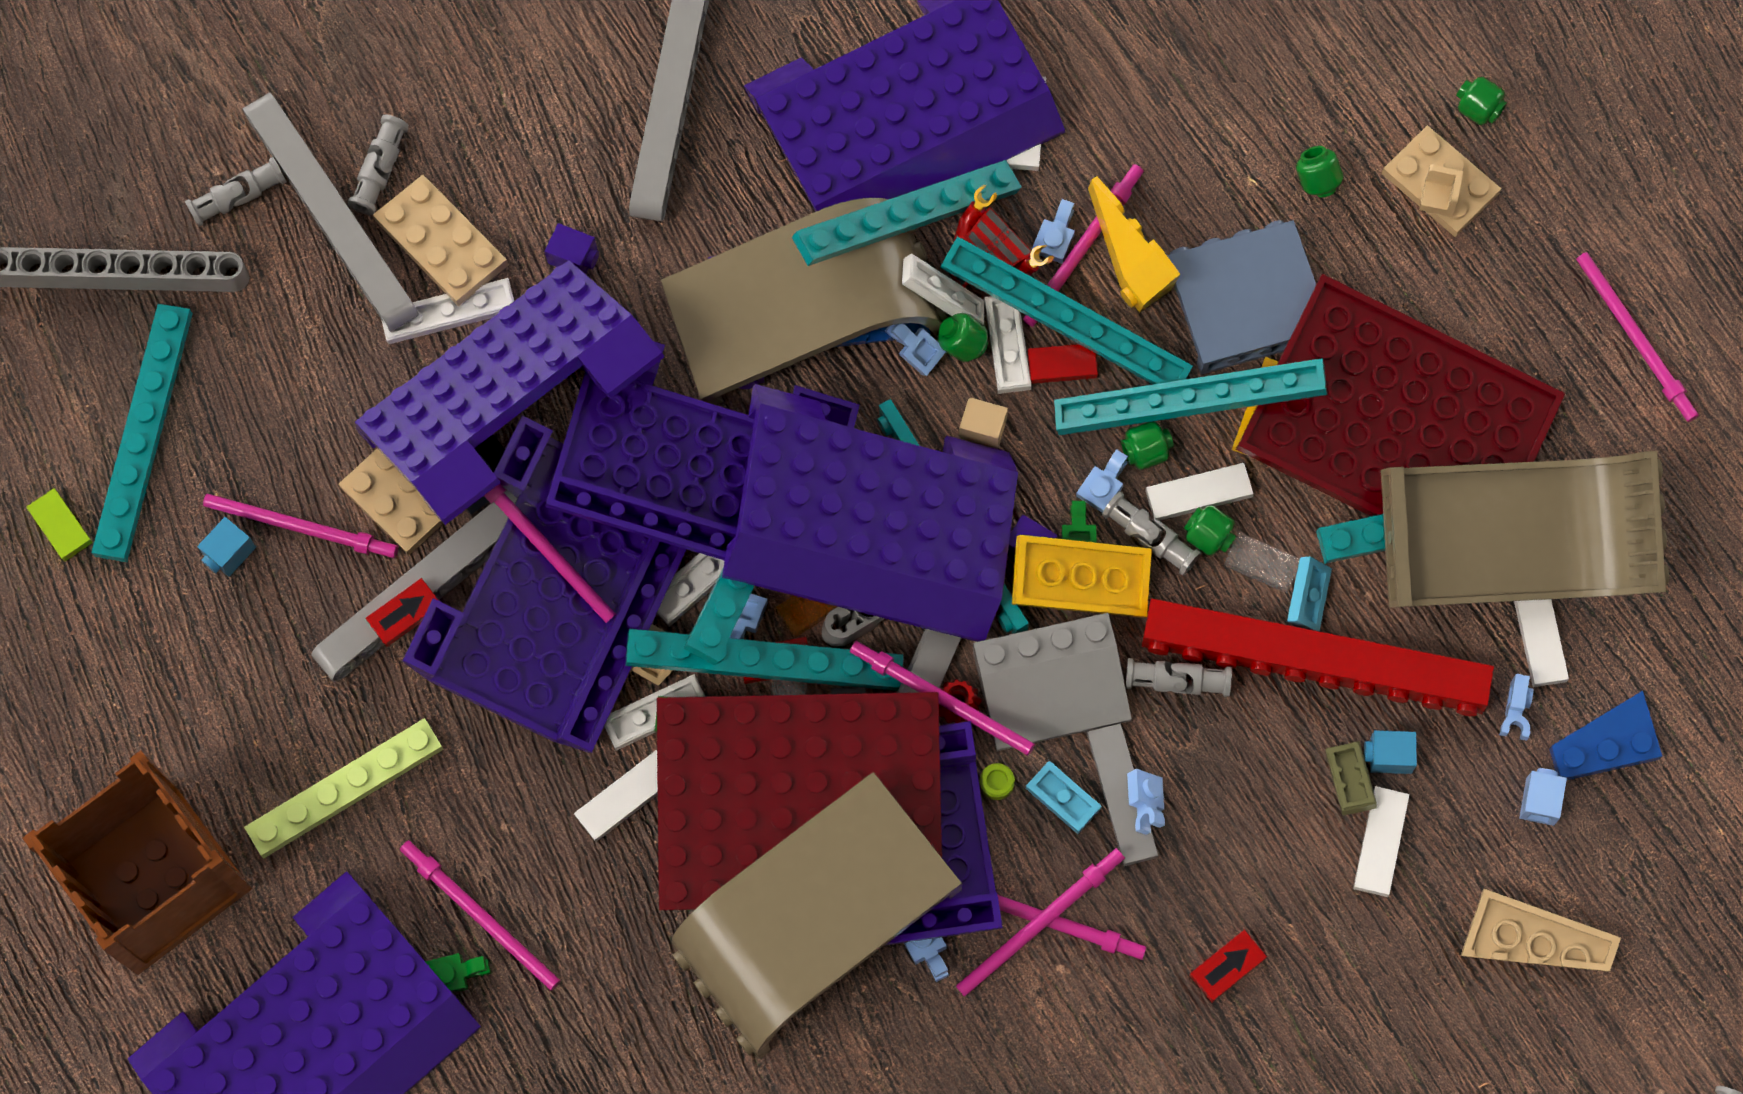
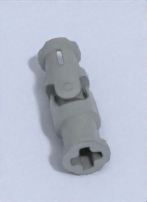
[348,115,409,215]
[185,157,287,227]
[1102,491,1202,576]
[1125,658,1232,697]

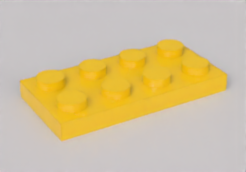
[1012,535,1152,618]

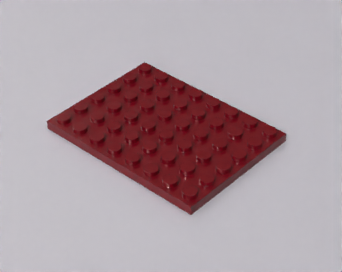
[1236,274,1565,517]
[656,692,942,910]

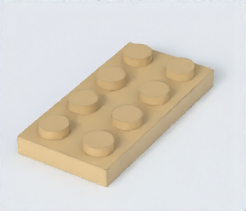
[373,175,509,307]

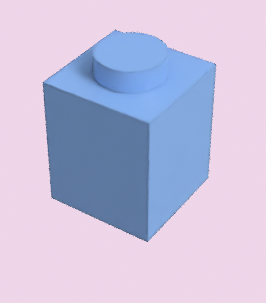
[1519,768,1567,826]

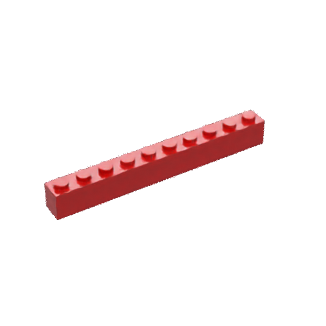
[1141,598,1494,716]

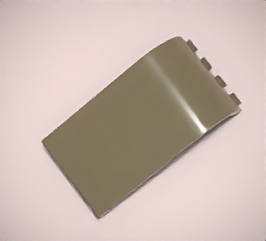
[661,198,949,405]
[1381,451,1669,608]
[672,772,962,1059]

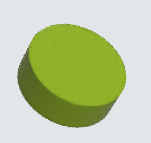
[980,763,1015,800]

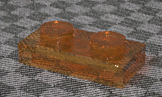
[776,595,837,638]

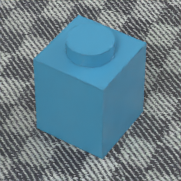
[197,517,256,577]
[1364,730,1417,774]

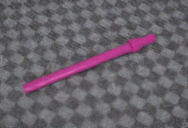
[1023,164,1144,327]
[1576,252,1699,422]
[484,484,616,623]
[203,493,398,558]
[850,641,1035,756]
[400,840,561,991]
[956,848,1125,997]
[998,895,1147,960]

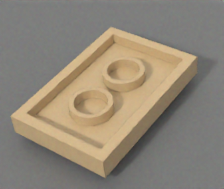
[1382,125,1502,237]
[338,449,444,556]

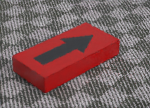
[365,578,439,647]
[1189,930,1267,1003]

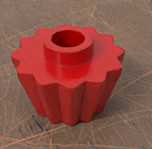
[939,678,982,723]

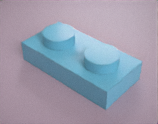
[1287,556,1332,631]
[1026,761,1102,834]

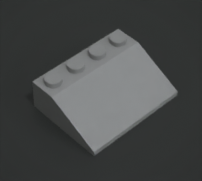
[973,613,1132,751]

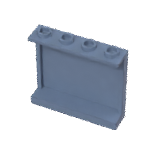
[1167,220,1316,375]

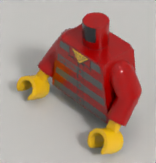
[950,185,1054,288]

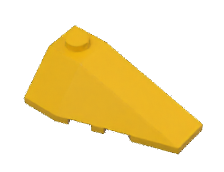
[1088,176,1181,313]

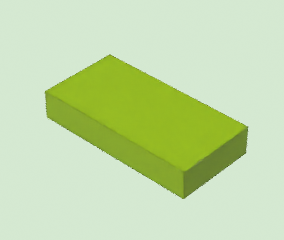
[26,488,93,562]

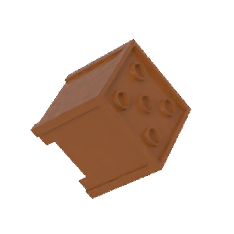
[22,750,252,975]

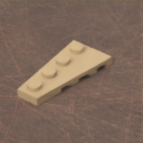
[1460,889,1621,972]

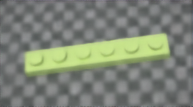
[244,718,444,859]

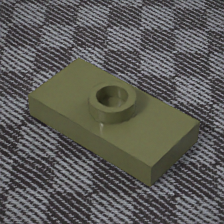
[1325,741,1377,816]

